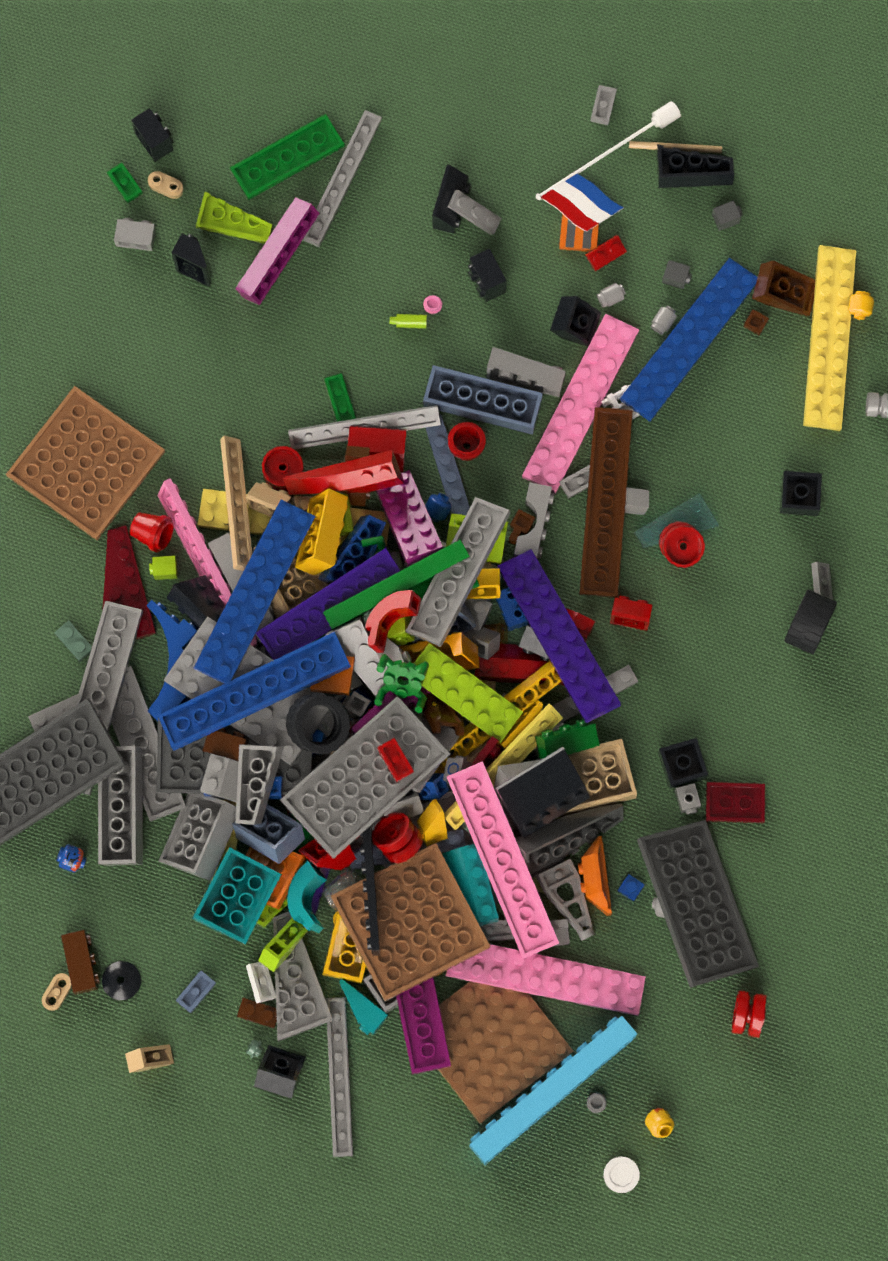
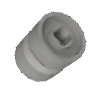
[865,392,888,418]

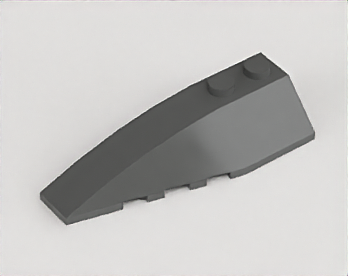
[515,804,624,878]

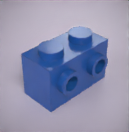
[496,588,529,631]

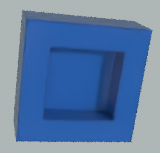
[618,874,645,902]

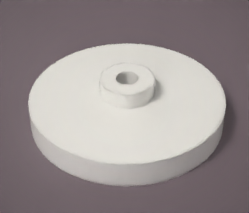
[603,1157,640,1193]

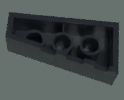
[656,144,734,188]
[167,575,225,628]

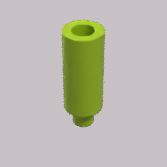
[389,314,427,329]

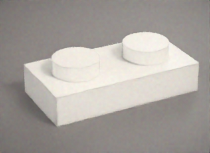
[246,962,276,1003]

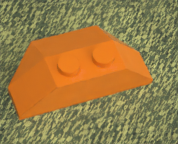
[578,836,612,916]

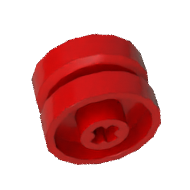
[262,446,304,492]
[659,521,705,568]
[372,812,423,863]
[731,990,766,1038]

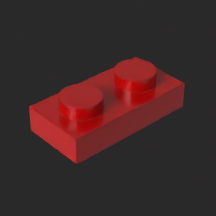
[585,235,627,271]
[377,738,414,782]

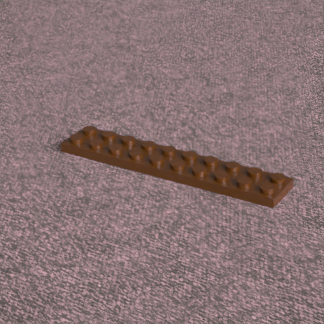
[579,407,633,598]

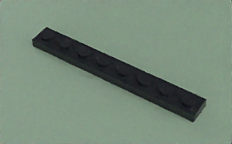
[360,826,380,956]

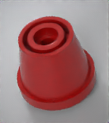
[448,422,486,461]
[130,512,174,553]

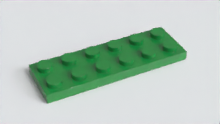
[229,114,345,200]

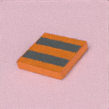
[559,214,599,252]

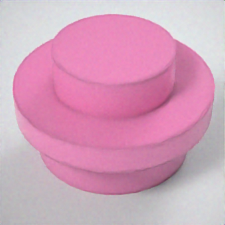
[423,295,442,314]

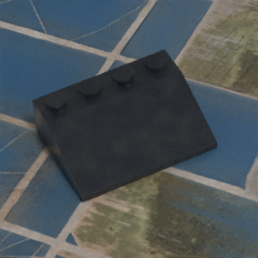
[496,747,590,838]

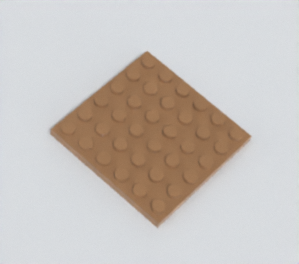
[6,386,166,540]
[331,843,491,1002]
[438,981,573,1124]

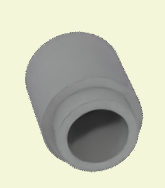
[597,283,626,308]
[650,306,677,335]

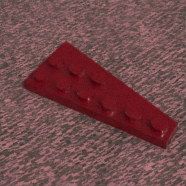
[102,525,156,640]

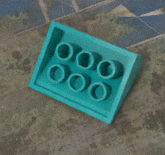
[442,844,499,926]
[192,847,282,944]

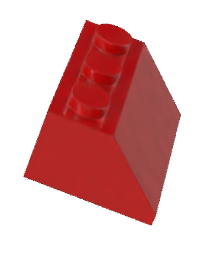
[348,426,407,472]

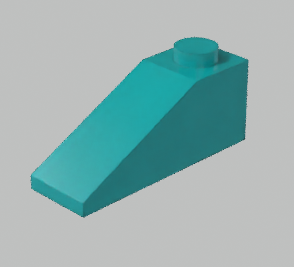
[339,978,388,1036]

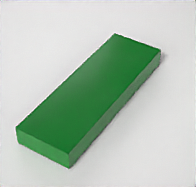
[324,373,356,422]

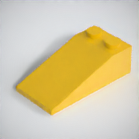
[322,912,366,984]

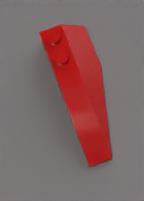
[283,450,404,495]
[475,644,564,685]

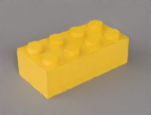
[295,489,348,576]

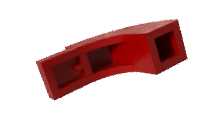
[365,590,421,653]

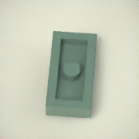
[54,621,92,662]

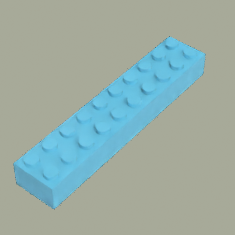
[469,1016,637,1165]

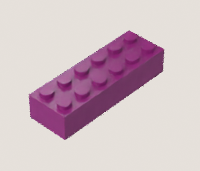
[376,470,443,567]

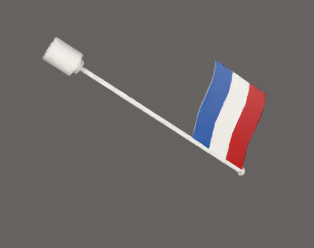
[536,101,681,232]

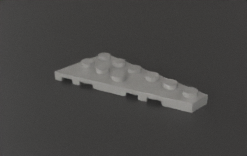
[273,912,333,1042]

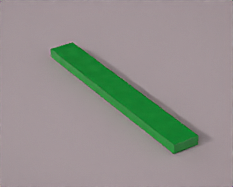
[323,539,470,629]

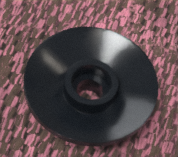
[102,961,141,1001]

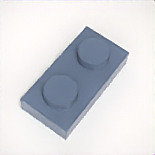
[175,971,216,1013]

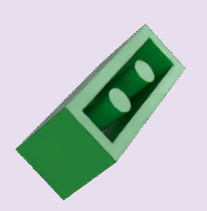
[535,719,600,759]

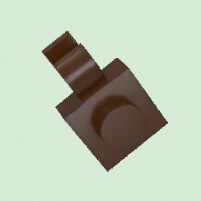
[508,509,536,545]

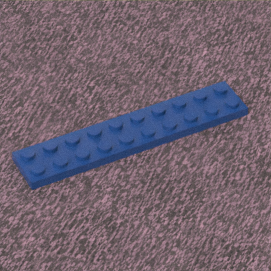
[620,258,758,422]
[194,500,315,684]
[158,632,351,751]

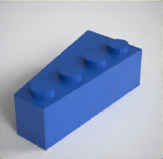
[318,515,386,584]

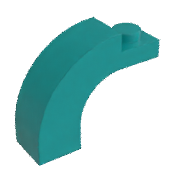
[287,861,327,933]

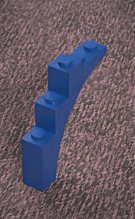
[147,600,199,721]

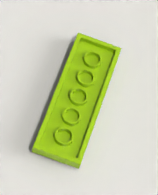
[414,643,523,743]

